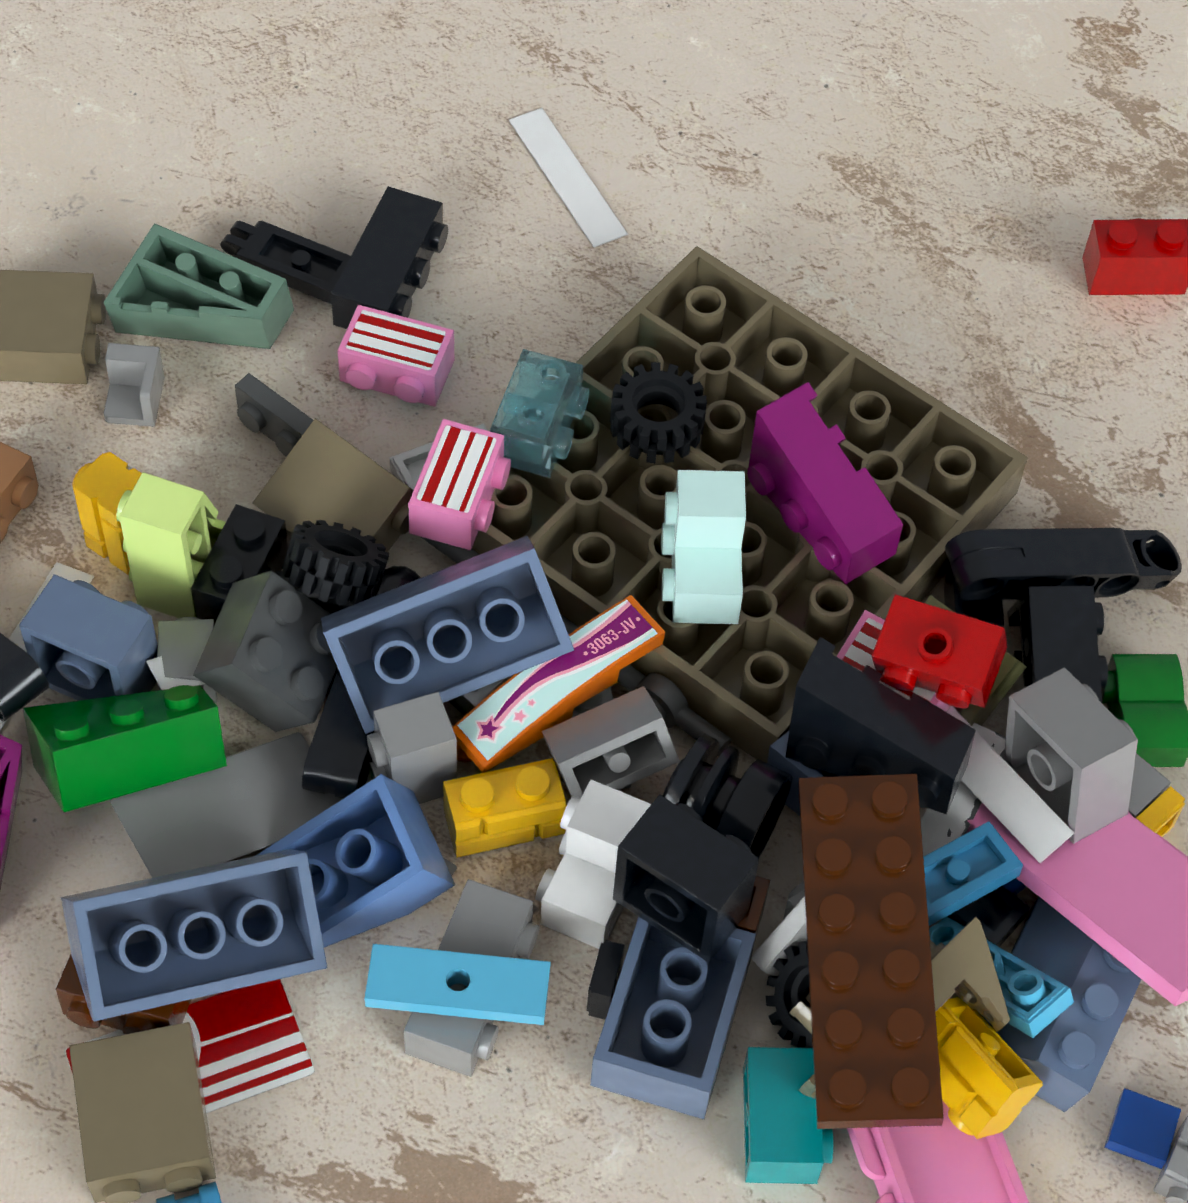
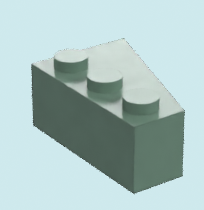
[103,223,294,349]

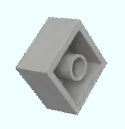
[1004,667,1138,844]

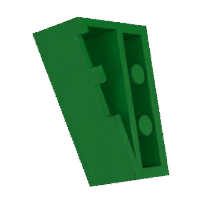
[23,685,227,812]

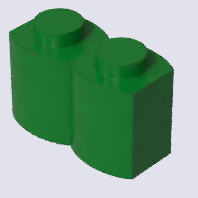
[1101,654,1188,767]

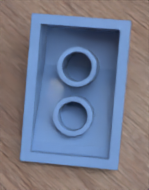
[255,774,455,947]

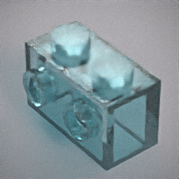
[490,349,590,478]

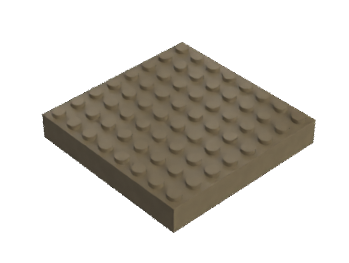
[472,246,1028,763]

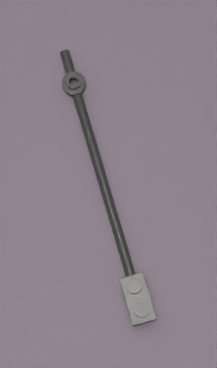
[235,373,732,756]

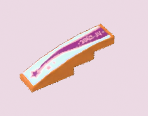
[452,595,666,773]

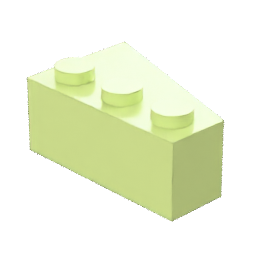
[116,472,226,618]

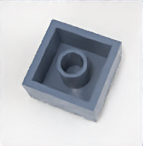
[19,574,158,701]

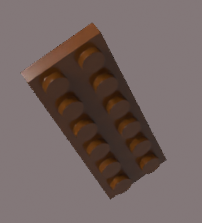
[799,774,944,1129]

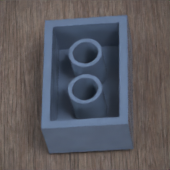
[590,917,756,1119]

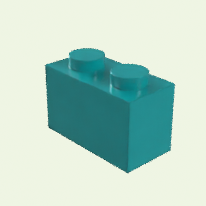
[743,1047,833,1184]

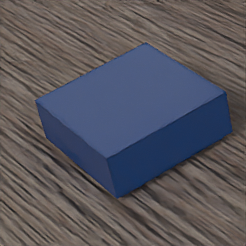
[1104,1088,1181,1169]

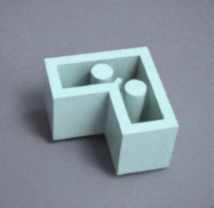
[661,470,746,624]

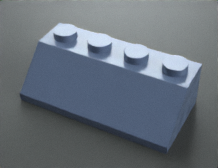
[321,536,574,734]
[61,849,327,1021]
[980,896,1141,1112]

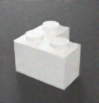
[535,779,651,949]

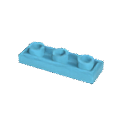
[929,916,1074,1038]
[364,944,551,1025]

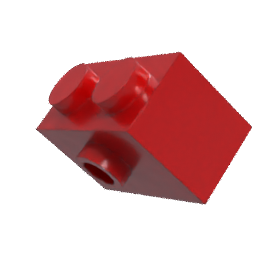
[1082,218,1188,295]
[872,594,1008,709]

